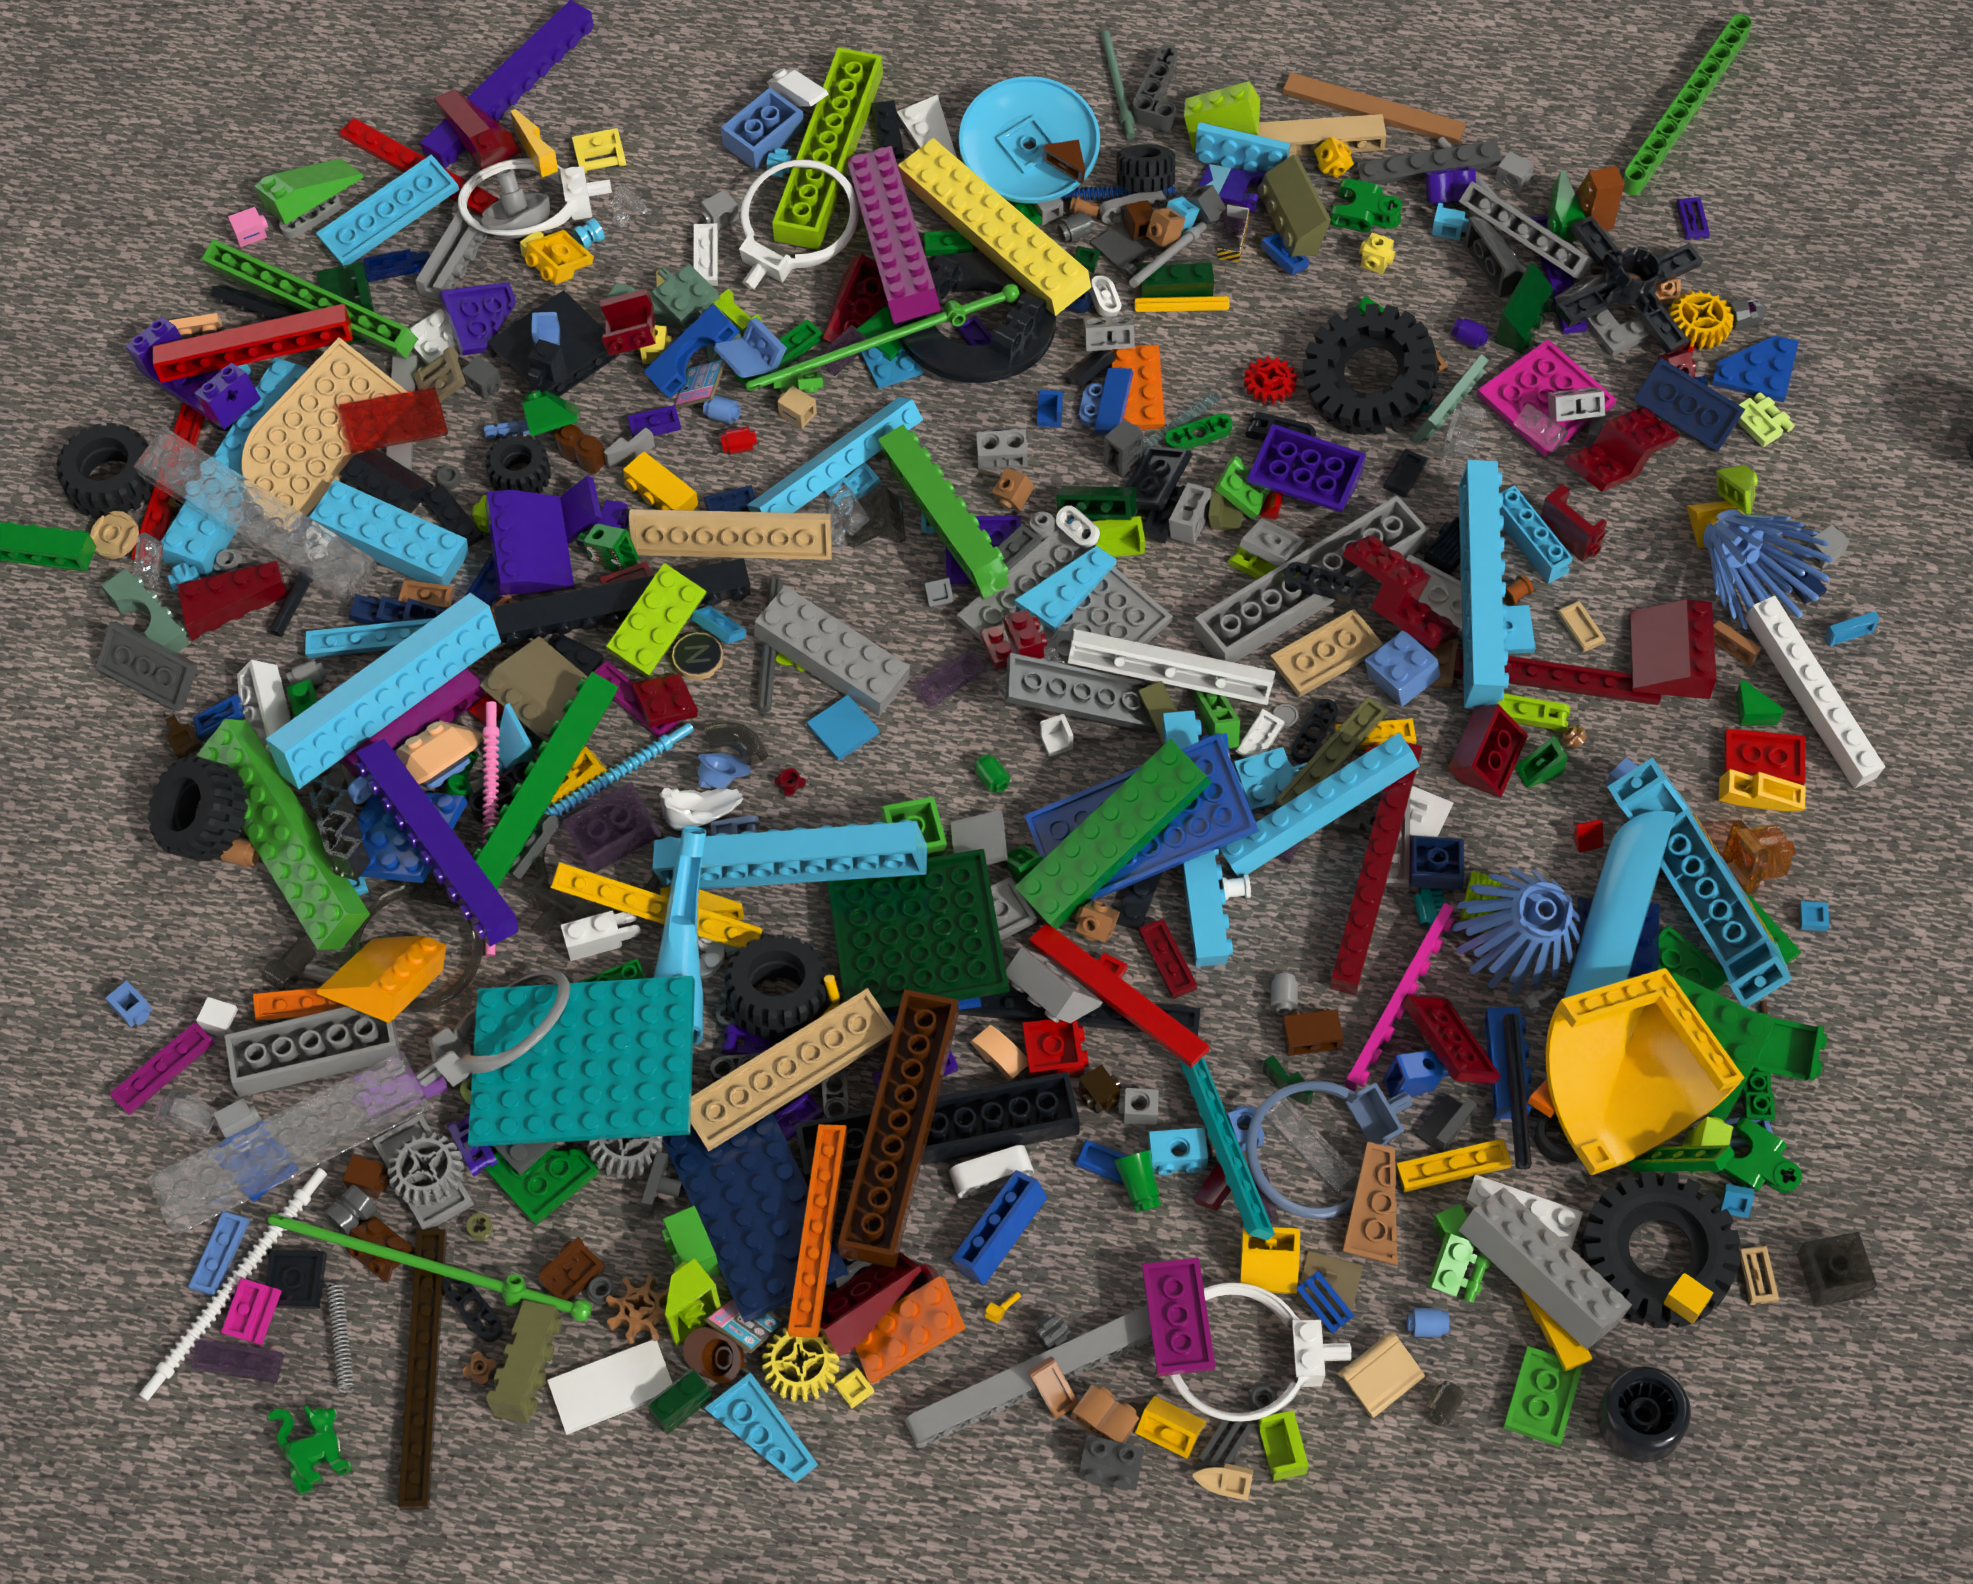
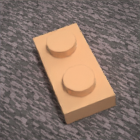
[169,313,223,338]

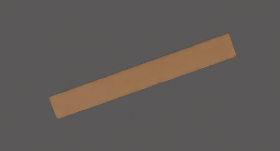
[1283,72,1466,145]

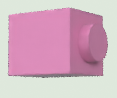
[228,207,268,247]

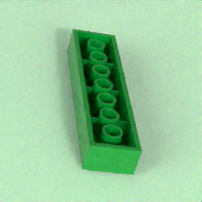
[1015,739,1212,930]

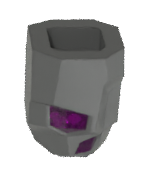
[1727,299,1767,330]

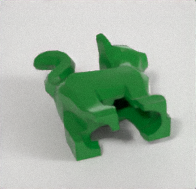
[267,1405,352,1495]

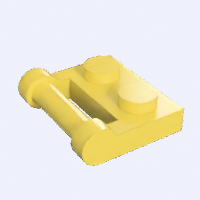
[572,128,626,174]

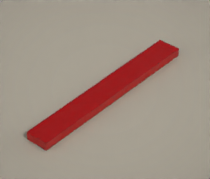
[131,402,205,563]
[1029,923,1210,1068]

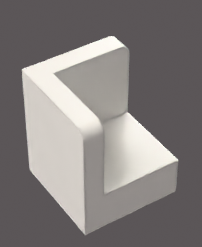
[1040,714,1073,757]
[196,997,238,1038]

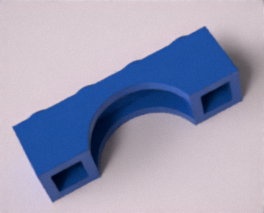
[644,304,740,398]

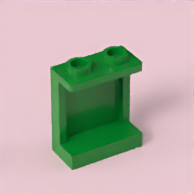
[1753,1012,1827,1082]

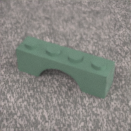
[101,568,189,653]

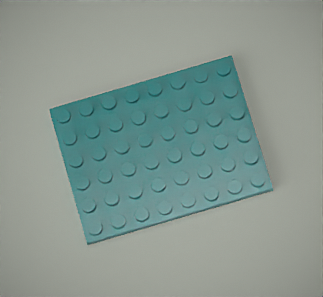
[468,976,695,1147]

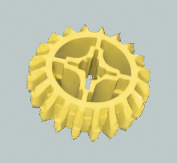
[762,1328,839,1402]

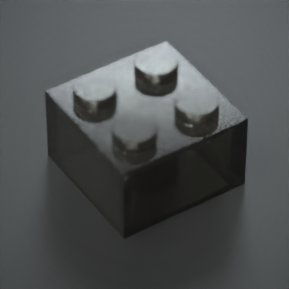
[1797,1232,1877,1307]

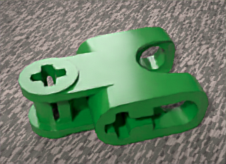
[1329,178,1402,233]
[1720,1118,1803,1193]

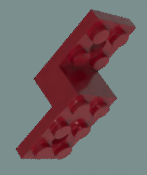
[1564,407,1680,492]
[1342,535,1459,650]

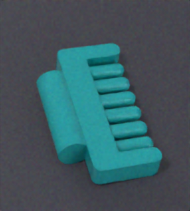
[1413,888,1453,933]

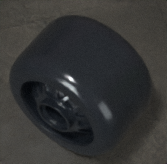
[1597,1366,1691,1463]

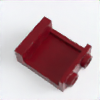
[600,289,656,356]
[1541,484,1607,562]

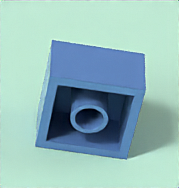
[1365,630,1441,707]

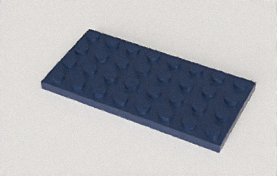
[662,1112,849,1323]

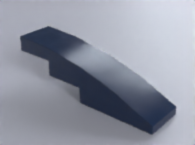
[349,594,447,625]

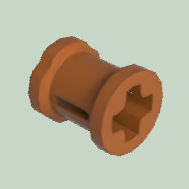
[1502,574,1534,606]

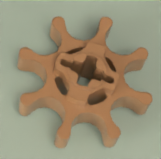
[606,1274,669,1344]

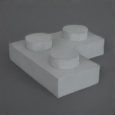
[1585,309,1653,356]

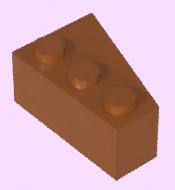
[1575,166,1624,231]

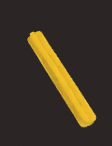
[1134,296,1229,312]

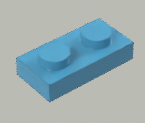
[691,606,747,644]

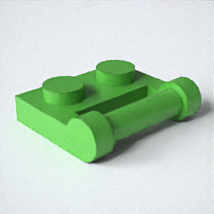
[1215,455,1272,519]

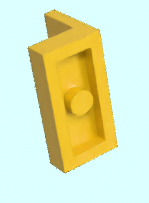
[1135,1396,1207,1459]

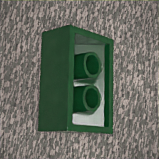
[1137,259,1214,298]
[1495,263,1555,353]

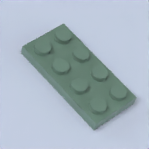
[1410,354,1489,445]

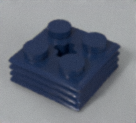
[1409,836,1465,890]

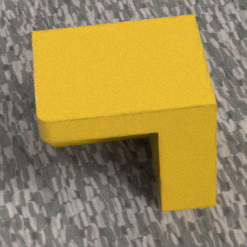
[1664,1273,1713,1324]

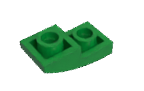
[1742,1071,1775,1121]

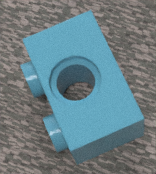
[1148,1128,1208,1175]

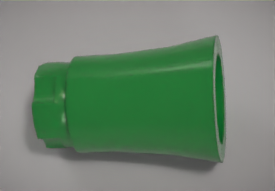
[1113,1150,1161,1213]

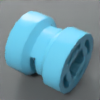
[572,218,605,249]

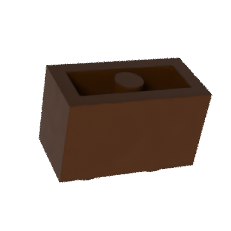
[1282,1008,1344,1056]

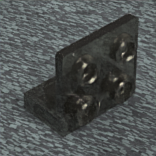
[844,486,906,548]

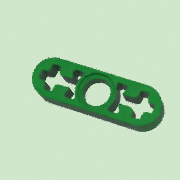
[1165,413,1233,449]

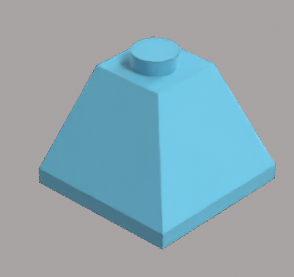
[496,703,536,774]

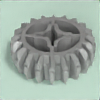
[387,1132,464,1207]
[587,1136,662,1179]

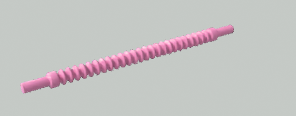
[482,702,499,957]

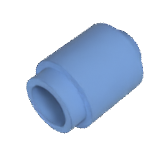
[703,395,741,424]
[1407,1308,1449,1337]

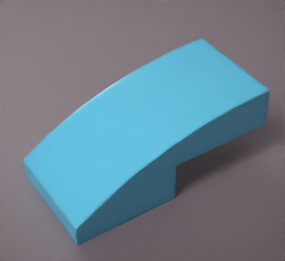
[825,462,882,509]

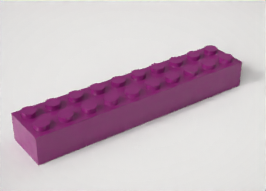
[847,146,941,324]

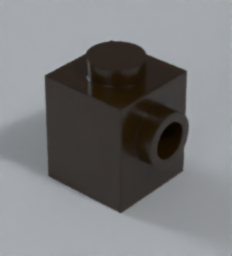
[1079,1064,1122,1114]

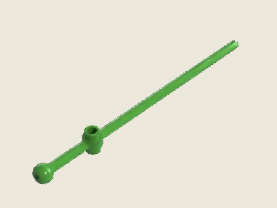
[745,284,1020,391]
[267,1214,592,1322]

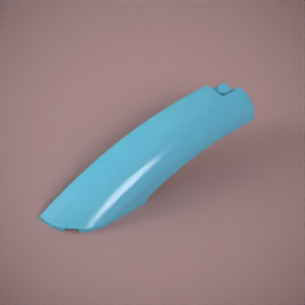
[1564,811,1676,998]

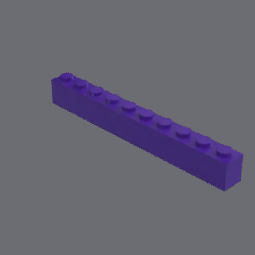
[420,0,594,169]
[355,739,519,947]

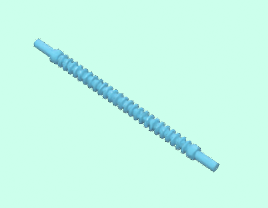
[472,722,694,857]

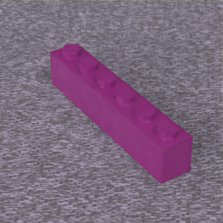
[341,668,485,778]

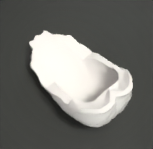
[659,788,743,831]

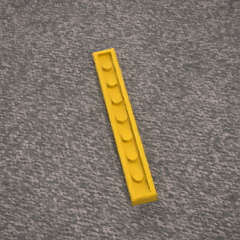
[551,862,763,949]

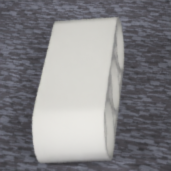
[949,1145,1034,1199]

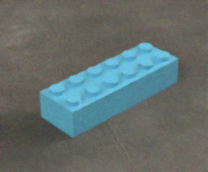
[309,480,469,585]

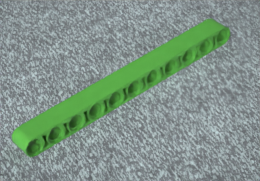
[1623,14,1752,195]

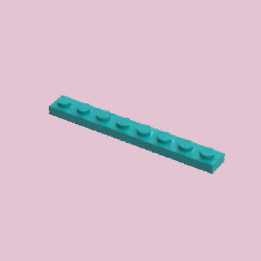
[1179,1056,1275,1240]

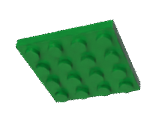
[1672,972,1776,1122]

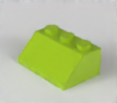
[1184,81,1260,151]
[665,1258,721,1347]

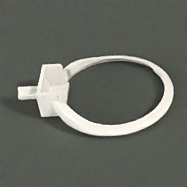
[458,158,612,236]
[739,160,859,290]
[1169,1283,1352,1422]

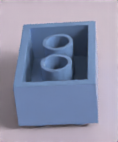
[721,88,805,170]

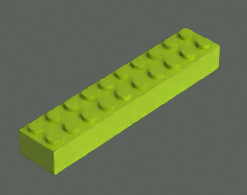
[772,47,883,250]

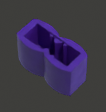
[1425,166,1476,207]

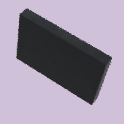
[1125,446,1193,511]

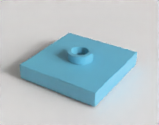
[1503,605,1536,654]

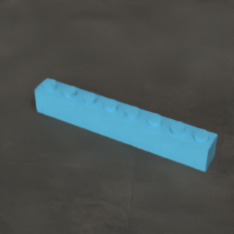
[747,397,923,513]
[1220,732,1420,878]

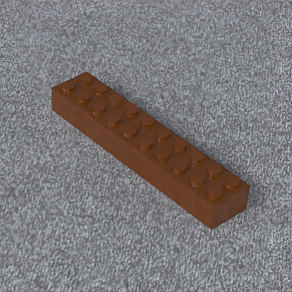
[838,989,959,1268]

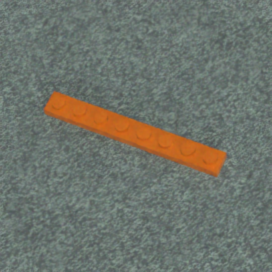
[788,1124,848,1338]

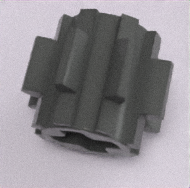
[1033,1313,1071,1350]

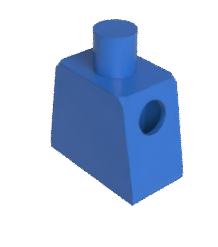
[1383,1050,1449,1098]

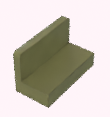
[1208,474,1244,531]

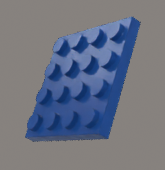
[335,792,467,883]

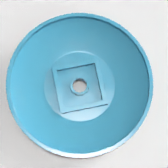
[959,76,1100,203]

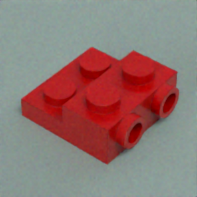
[1022,1019,1089,1077]

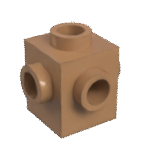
[1075,900,1120,943]

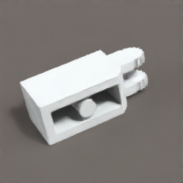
[561,910,641,961]

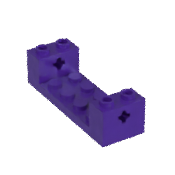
[125,316,261,430]

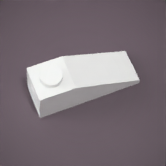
[767,68,828,106]

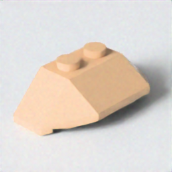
[396,721,486,785]

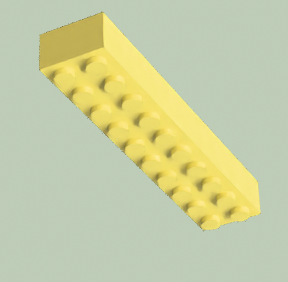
[898,138,1091,316]

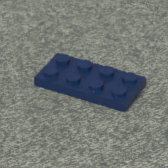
[1634,358,1746,451]

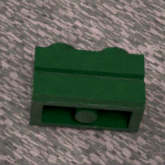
[646,1368,713,1435]

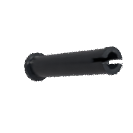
[268,566,317,638]

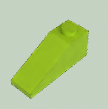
[1716,465,1758,514]

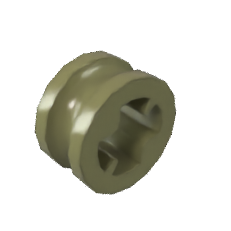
[466,1213,493,1241]

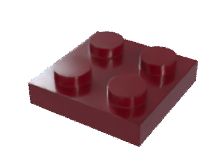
[631,673,698,728]

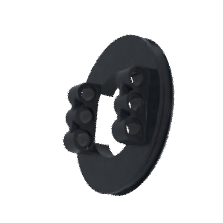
[895,252,1056,383]

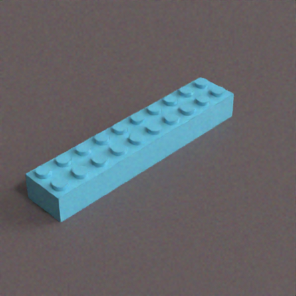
[158,357,309,577]
[1458,460,1509,709]
[266,593,501,789]
[652,820,927,890]

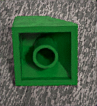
[522,390,580,437]

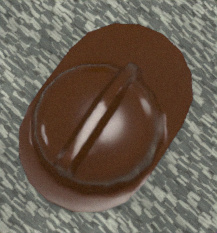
[683,1327,747,1384]

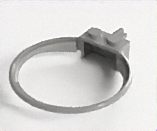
[415,970,570,1087]

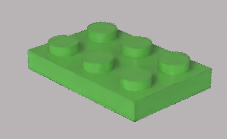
[1503,1346,1583,1447]

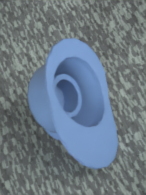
[698,753,751,789]

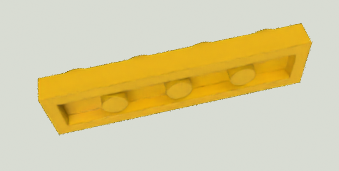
[1396,1138,1512,1193]

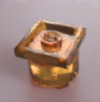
[1722,820,1795,895]

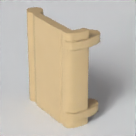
[1337,1332,1425,1419]

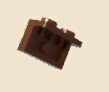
[346,1216,415,1282]
[538,1237,605,1301]

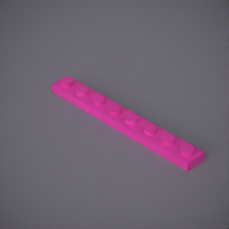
[1345,903,1455,1092]

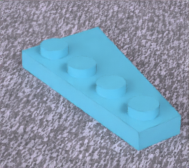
[1014,546,1117,633]
[704,1372,818,1483]

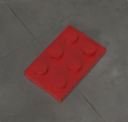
[1724,728,1806,786]

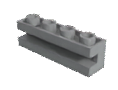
[415,210,488,301]

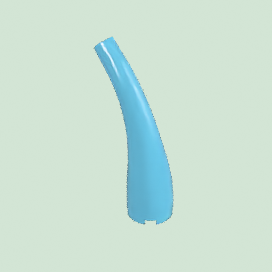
[653,826,706,1046]

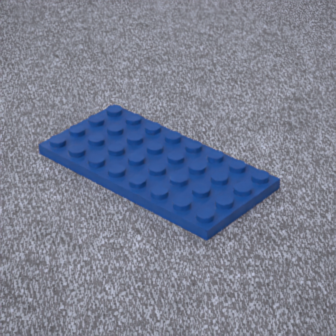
[1024,733,1260,904]

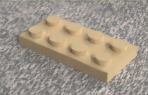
[1270,609,1384,698]

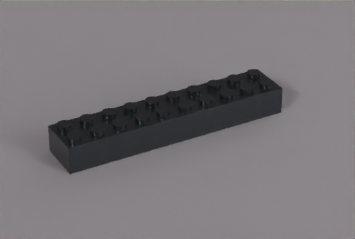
[795,1072,1080,1187]

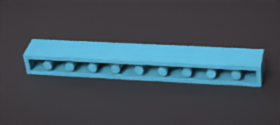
[1162,710,1233,967]

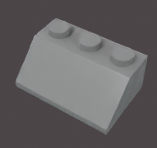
[1006,947,1103,1023]

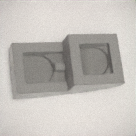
[603,427,655,468]

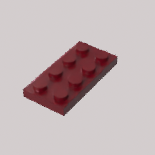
[1403,995,1500,1084]

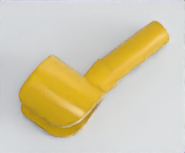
[985,1292,1021,1323]

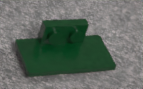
[317,262,374,345]

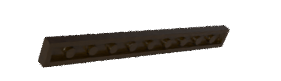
[398,1229,447,1510]

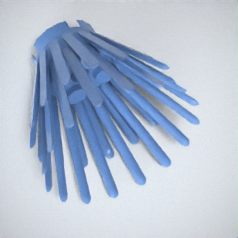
[1703,509,1833,630]
[1453,868,1580,994]

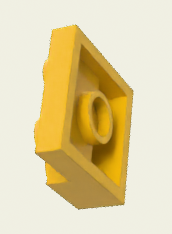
[525,230,594,285]

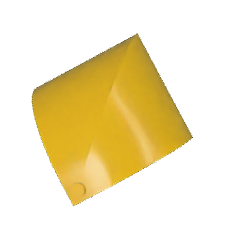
[1546,968,1744,1175]

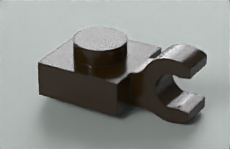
[164,713,202,759]

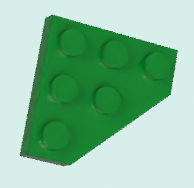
[483,1149,600,1226]

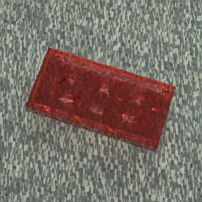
[338,387,448,453]

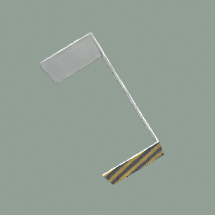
[1217,205,1249,263]

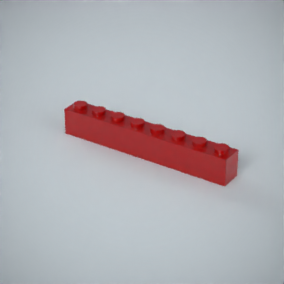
[153,304,353,383]

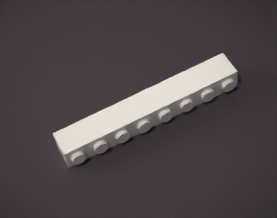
[1745,595,1885,789]

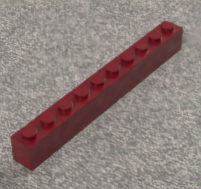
[1330,742,1423,996]

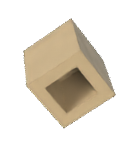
[777,385,817,429]

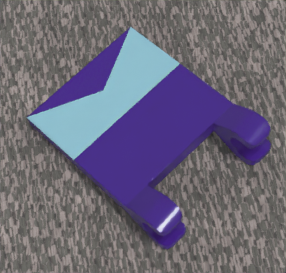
[1197,164,1268,211]

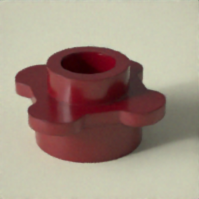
[775,768,806,796]

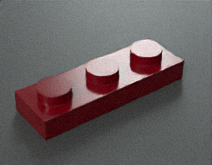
[1139,919,1198,999]

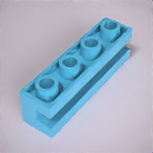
[1499,485,1573,584]

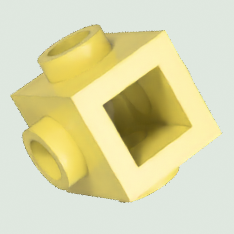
[1359,233,1396,275]
[637,325,672,364]

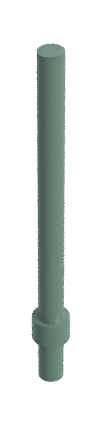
[1101,31,1136,139]

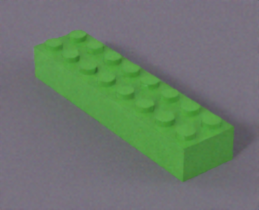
[878,424,1010,600]

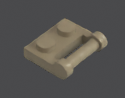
[413,346,466,408]

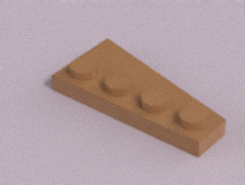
[1342,1142,1398,1266]

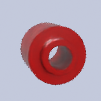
[720,426,758,455]

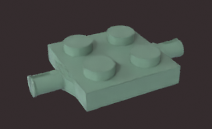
[652,264,720,325]

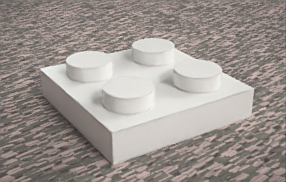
[409,309,459,365]

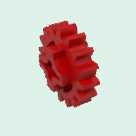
[1244,356,1297,405]

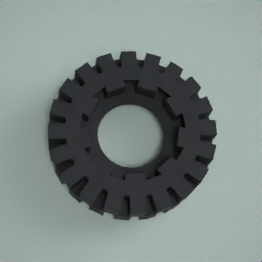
[1302,304,1439,435]
[1580,1171,1741,1329]

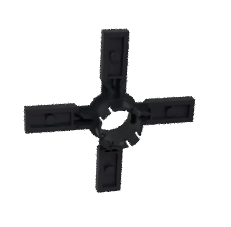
[1555,215,1703,353]

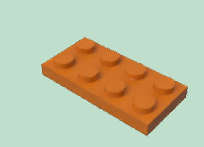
[1111,345,1165,430]
[855,1276,966,1383]

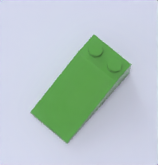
[254,158,364,225]

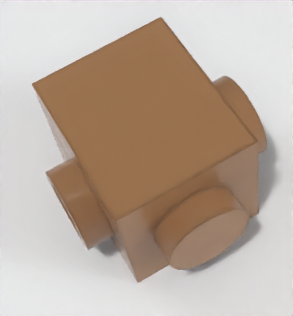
[1146,208,1186,247]
[992,467,1035,511]

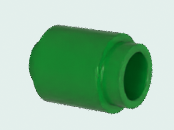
[974,754,1011,793]

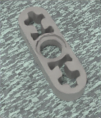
[1098,191,1167,224]
[279,194,341,238]

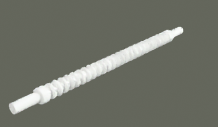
[139,1168,327,1402]

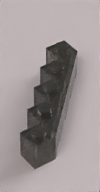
[306,760,371,881]

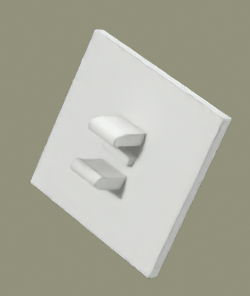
[1410,786,1454,837]

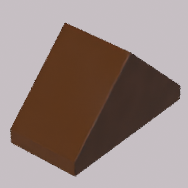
[1043,139,1085,184]

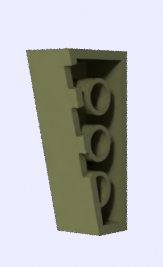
[486,1300,563,1424]

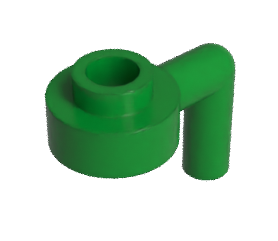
[444,750,479,799]

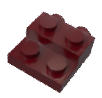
[980,610,1047,670]

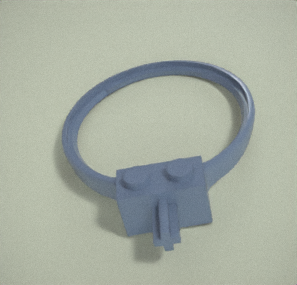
[1246,1081,1413,1219]

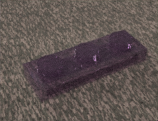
[191,1339,284,1383]

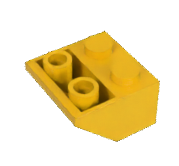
[1240,1227,1300,1295]

